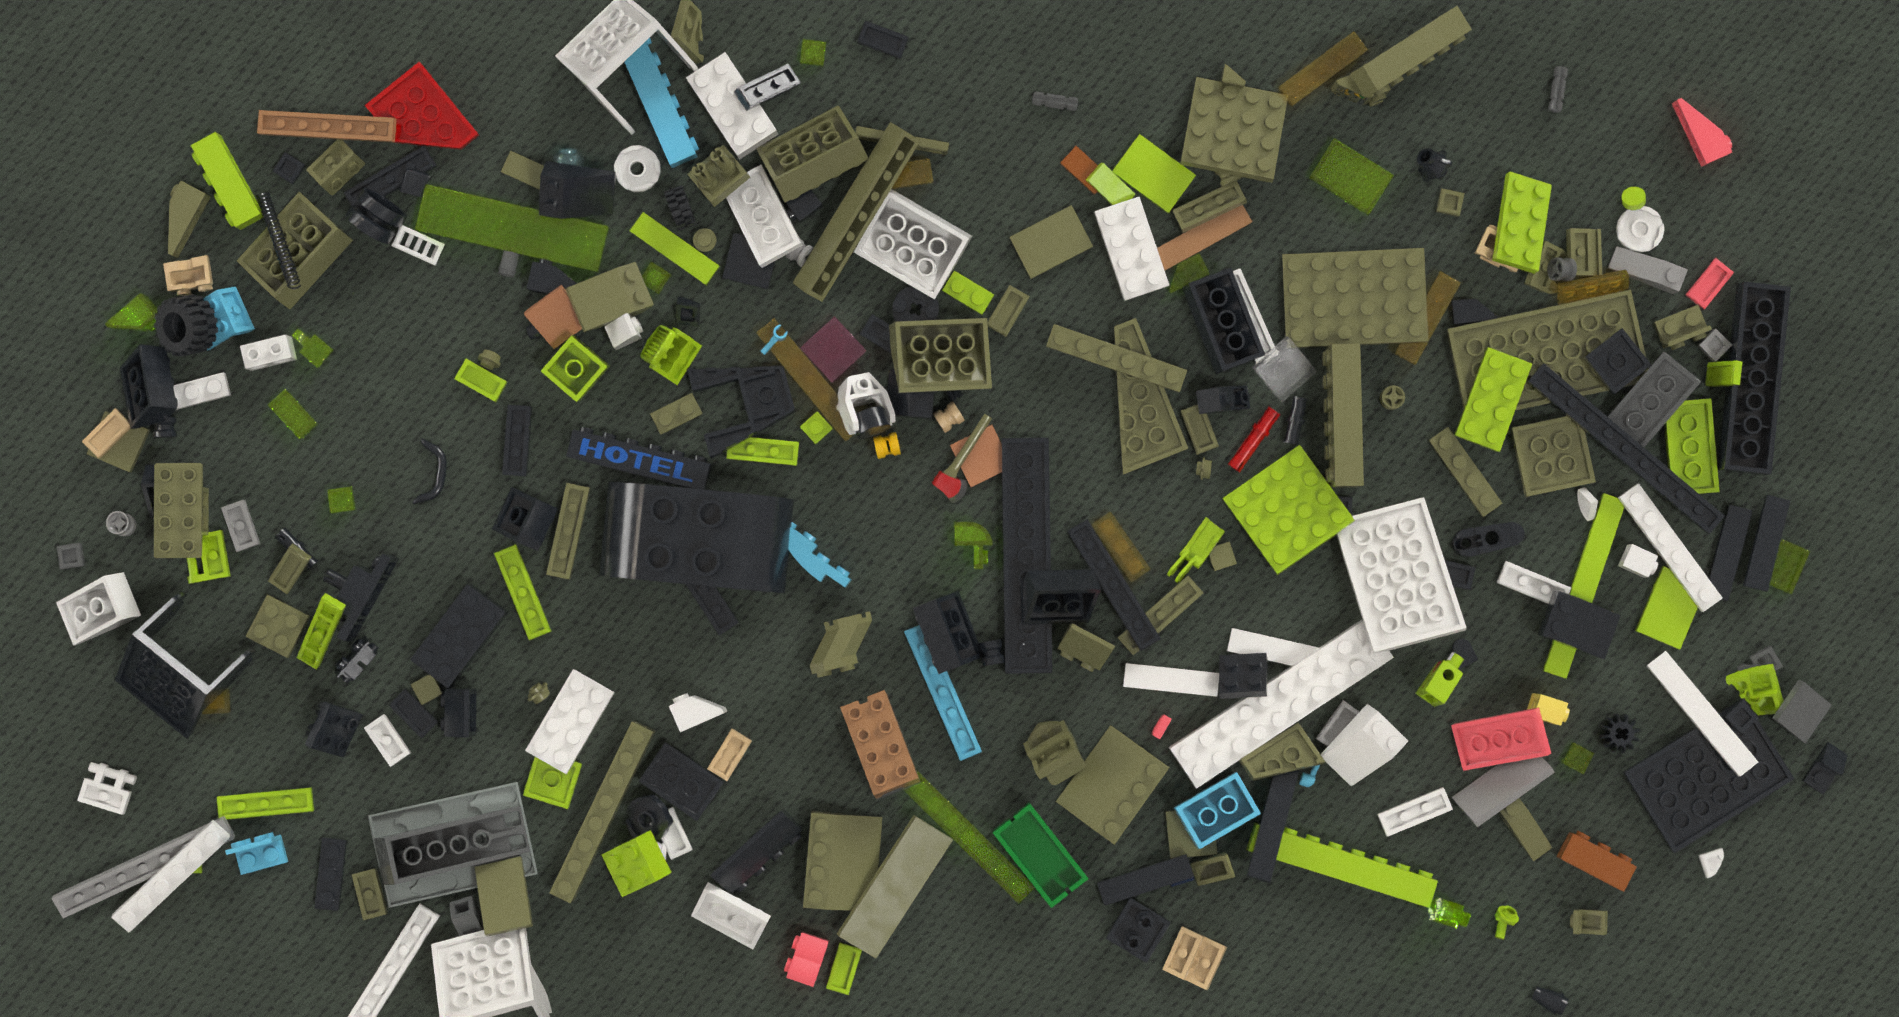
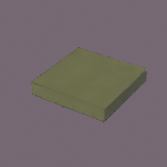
[87,411,150,473]
[1165,810,1217,859]

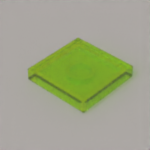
[1770,539,1810,594]

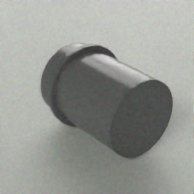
[498,251,519,278]

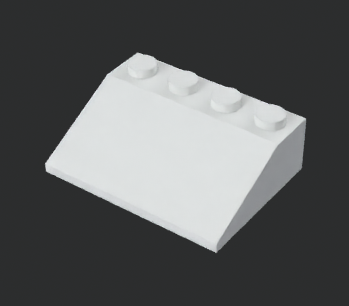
[854,189,972,299]

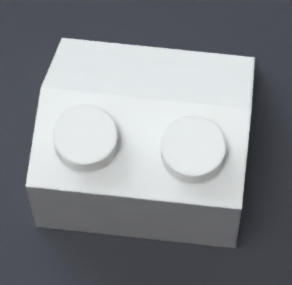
[669,693,727,732]

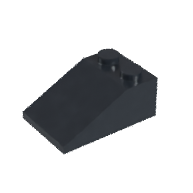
[539,161,616,219]
[1538,591,1621,660]

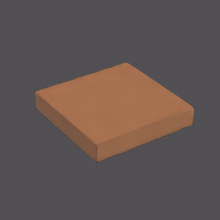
[524,285,582,349]
[950,425,1002,487]

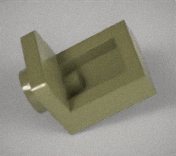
[1570,909,1608,935]

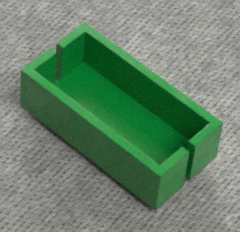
[992,802,1089,908]

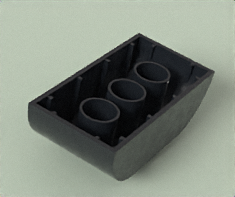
[599,482,794,593]

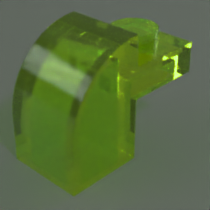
[955,522,993,569]

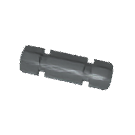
[1548,66,1568,113]
[1032,92,1078,111]

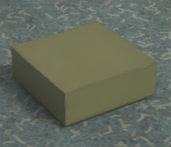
[1436,189,1465,217]
[1209,541,1237,571]
[411,675,443,705]

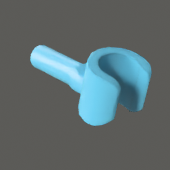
[761,325,787,355]
[1299,765,1320,787]

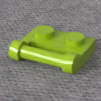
[187,530,231,584]

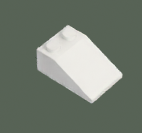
[56,572,141,646]
[1321,704,1408,786]

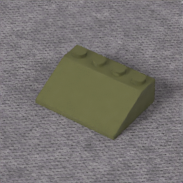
[756,105,868,202]
[237,192,353,309]
[889,318,992,393]
[1056,725,1170,845]
[803,811,883,910]

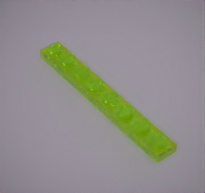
[904,769,1035,904]

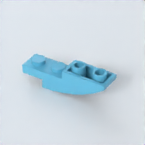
[788,522,851,587]

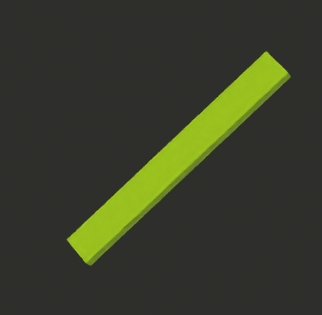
[1543,493,1624,679]

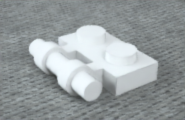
[77,762,137,815]

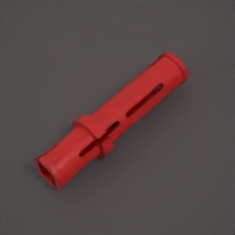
[1228,406,1280,473]

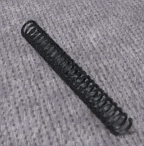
[256,192,301,289]

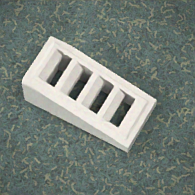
[391,225,445,265]

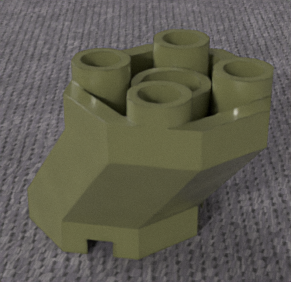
[810,611,873,678]

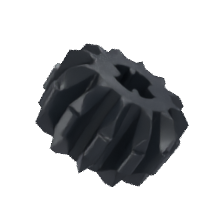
[1599,713,1640,753]

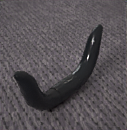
[413,438,447,504]

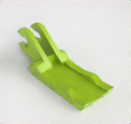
[1167,517,1225,583]

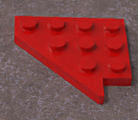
[365,61,479,150]

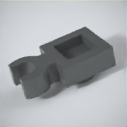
[1737,645,1783,671]

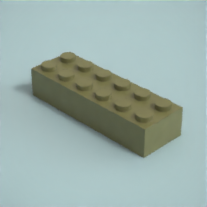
[1322,343,1364,488]

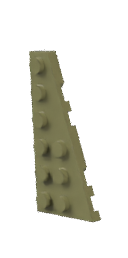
[1114,318,1188,475]

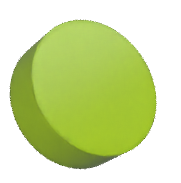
[1622,187,1646,210]

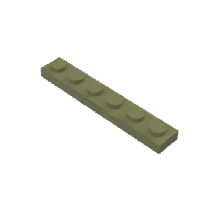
[1046,324,1187,393]

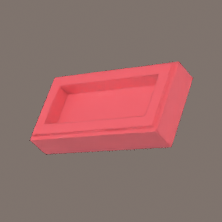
[1685,258,1734,309]

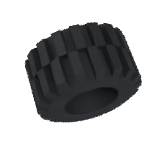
[154,294,218,357]

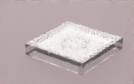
[1252,336,1317,402]

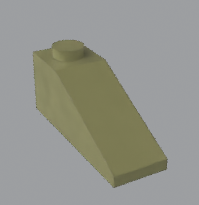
[168,181,211,258]
[1498,798,1552,862]

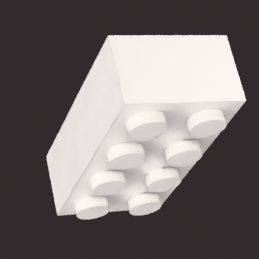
[686,52,778,160]

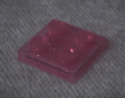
[800,316,867,383]

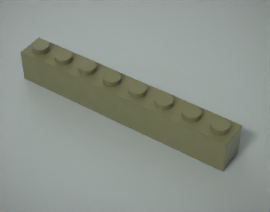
[793,122,921,302]
[549,721,655,903]

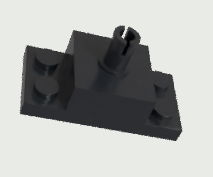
[323,553,399,641]

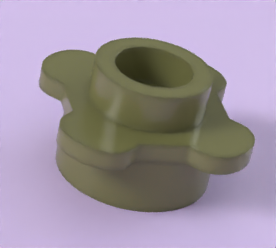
[528,682,550,704]

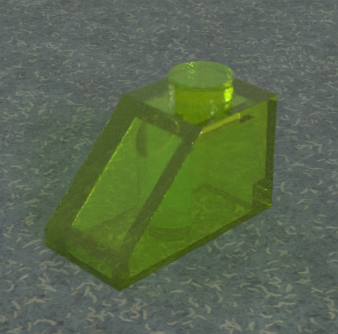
[105,293,158,332]

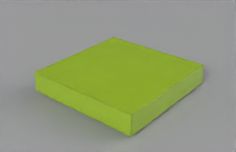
[523,757,582,809]

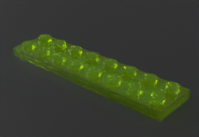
[415,184,609,272]

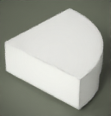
[1577,487,1598,521]
[1698,848,1724,878]

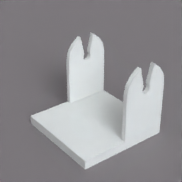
[555,0,698,135]
[431,928,552,1017]

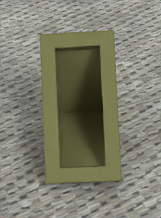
[1191,851,1235,886]

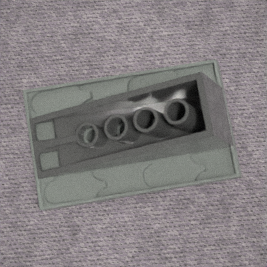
[368,782,538,908]

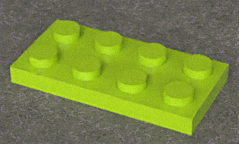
[1492,172,1552,274]
[1454,347,1532,452]
[1664,398,1720,494]

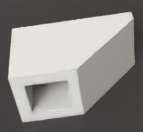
[605,313,643,350]

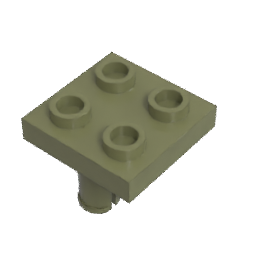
[687,145,751,207]

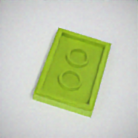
[1112,134,1196,213]
[1635,566,1698,650]

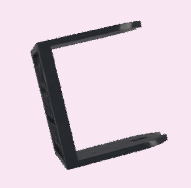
[115,592,256,739]

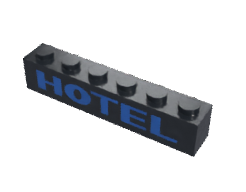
[566,427,712,490]

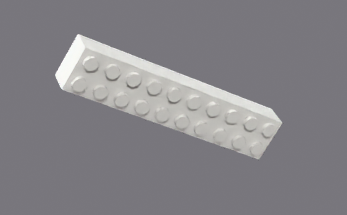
[1168,619,1394,788]

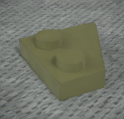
[671,0,704,64]

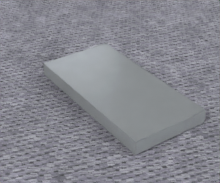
[1452,757,1555,827]

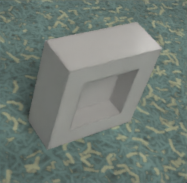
[1697,328,1732,362]

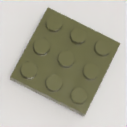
[1510,416,1596,497]

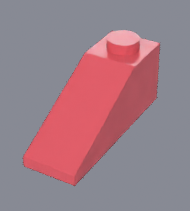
[1672,98,1732,167]

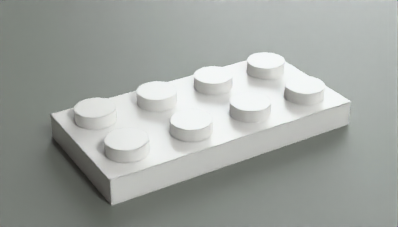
[726,165,803,268]
[1094,197,1169,301]
[525,669,614,774]

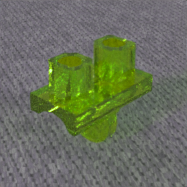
[1428,897,1471,928]

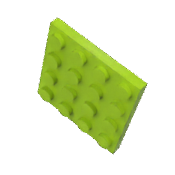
[1223,445,1355,575]

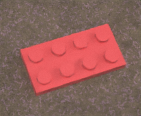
[1451,707,1551,771]

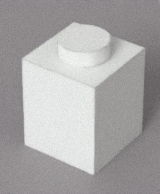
[1618,544,1658,578]

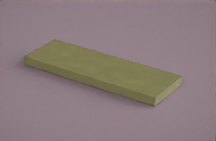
[837,815,953,958]

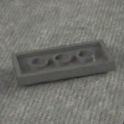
[1607,351,1701,447]

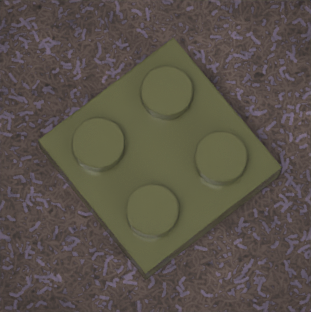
[246,595,310,658]

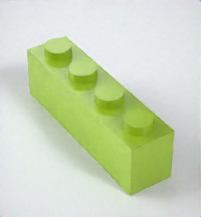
[191,132,264,230]

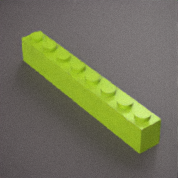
[1247,822,1438,908]

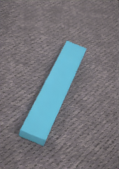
[904,625,982,761]

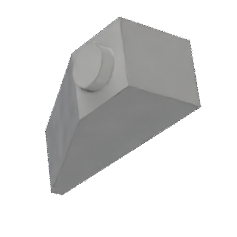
[1608,246,1688,294]

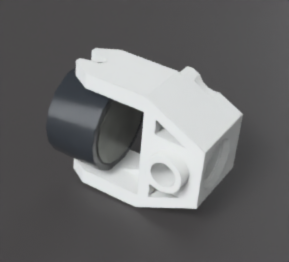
[836,372,896,439]

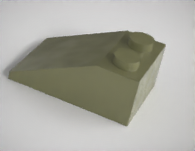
[565,262,654,332]
[1057,623,1115,672]

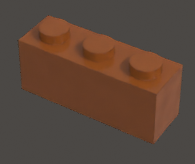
[1556,831,1637,892]

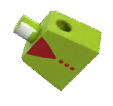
[1415,652,1464,707]

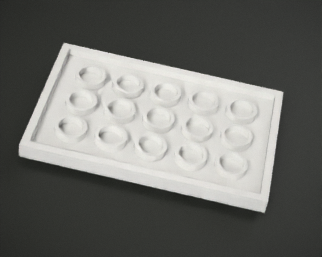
[1336,497,1466,654]

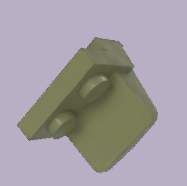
[1023,720,1086,785]

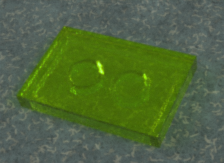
[1309,138,1394,215]

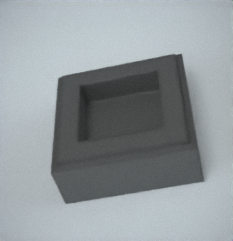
[57,543,85,570]

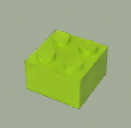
[541,335,610,402]
[602,830,672,897]

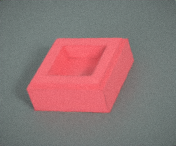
[1151,714,1172,739]

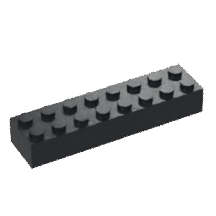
[1717,282,1791,476]

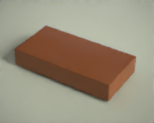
[1060,146,1098,195]

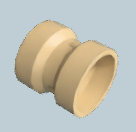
[933,401,965,433]

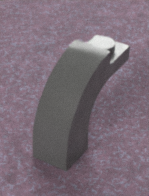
[450,896,484,936]

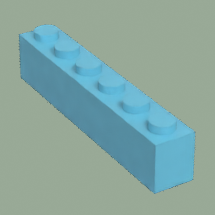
[624,37,699,168]

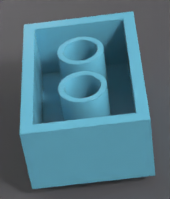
[1173,772,1261,849]

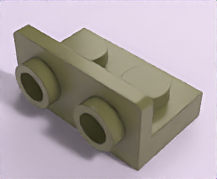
[306,139,365,195]
[1653,305,1712,350]

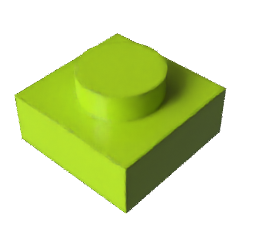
[800,411,833,444]

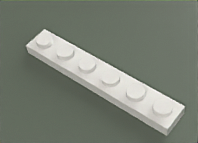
[1618,484,1722,612]
[111,820,230,933]

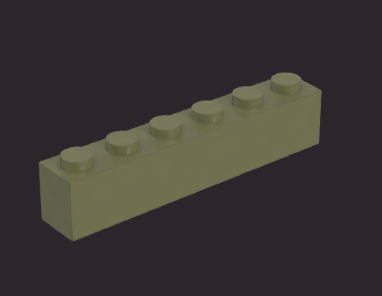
[1350,6,1472,98]

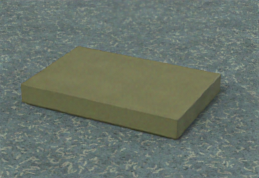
[1009,205,1093,279]
[475,856,533,937]

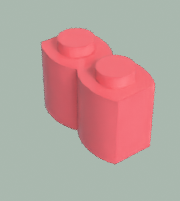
[784,932,829,987]

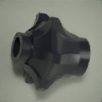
[1417,148,1452,183]

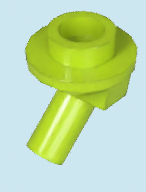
[1495,906,1519,940]

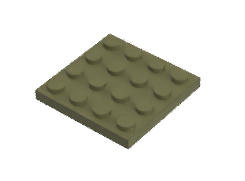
[1180,77,1288,183]

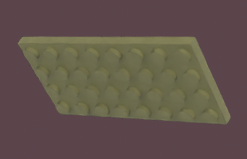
[1446,290,1649,411]

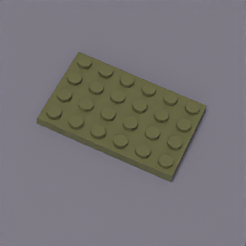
[1282,248,1428,349]

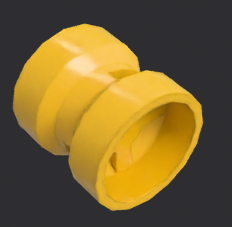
[873,432,901,459]

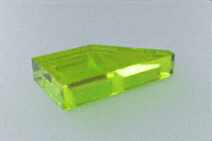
[1169,253,1210,294]

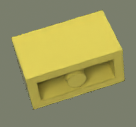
[1527,693,1569,726]

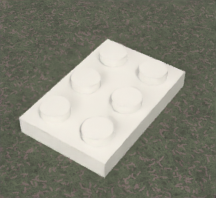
[691,882,771,949]

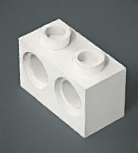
[240,335,297,371]

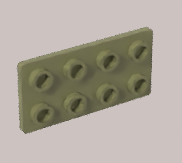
[154,463,209,558]

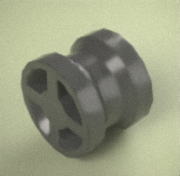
[1547,257,1577,281]

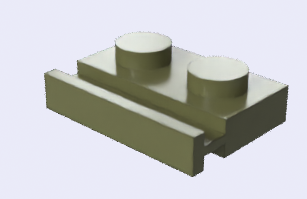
[1566,228,1602,277]

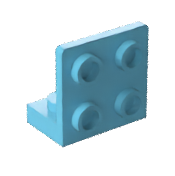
[204,287,255,351]
[225,832,288,875]

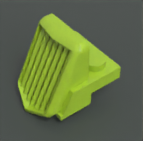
[640,325,702,385]

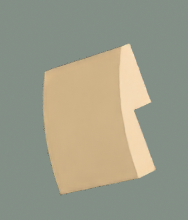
[1162,926,1227,990]

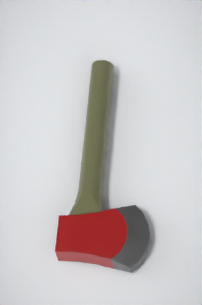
[932,414,992,503]

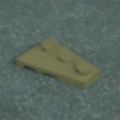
[1239,723,1325,781]

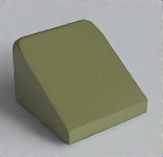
[1221,64,1246,88]

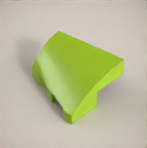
[1726,664,1784,715]

